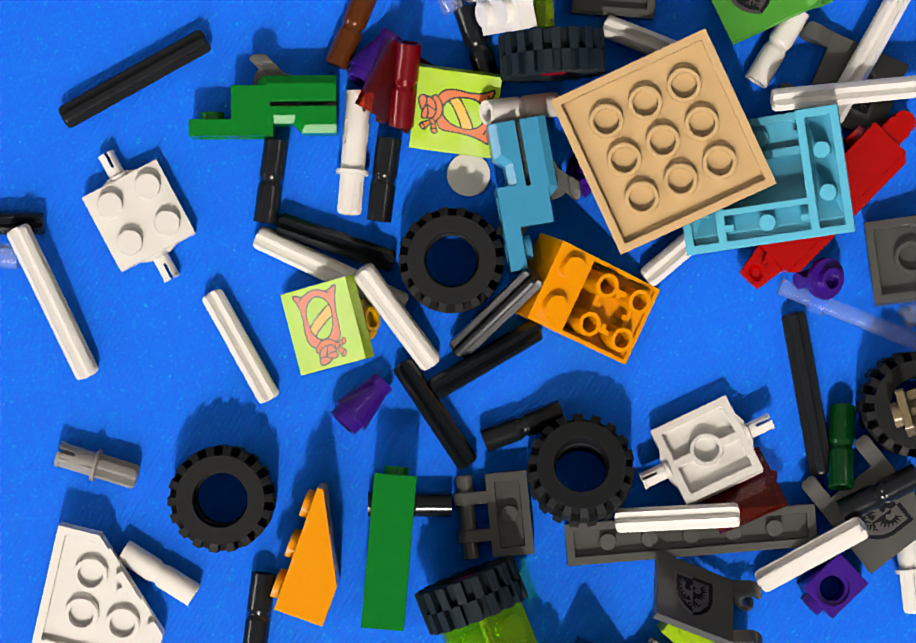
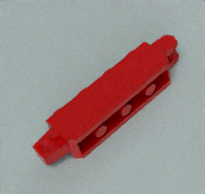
[739,109,916,289]

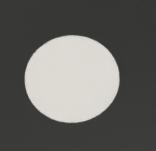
[447,155,490,196]

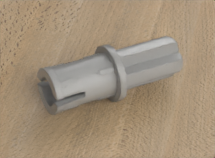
[54,441,140,488]

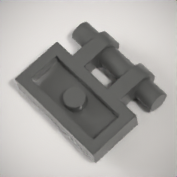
[453,469,535,560]

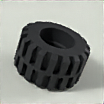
[399,207,504,313]
[856,352,916,458]
[528,414,635,528]
[167,444,277,553]

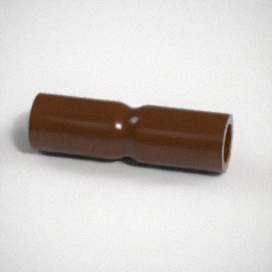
[325,0,377,71]

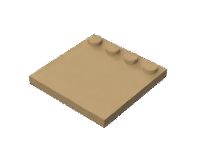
[550,28,777,255]

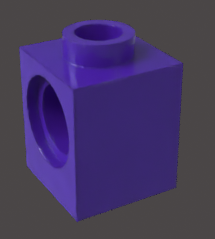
[797,554,869,618]

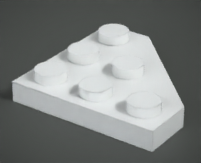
[32,522,165,643]

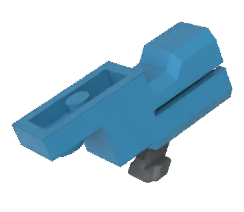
[486,115,581,273]

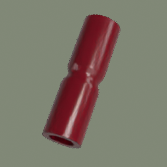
[388,40,422,129]

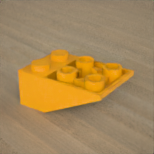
[515,233,660,365]
[270,483,341,626]

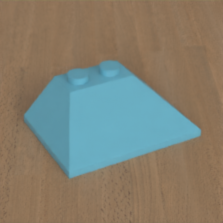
[683,104,856,256]

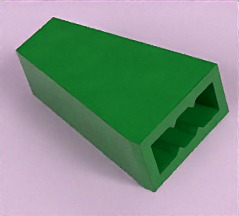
[361,466,417,631]

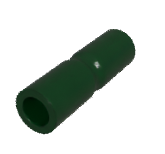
[828,403,855,491]

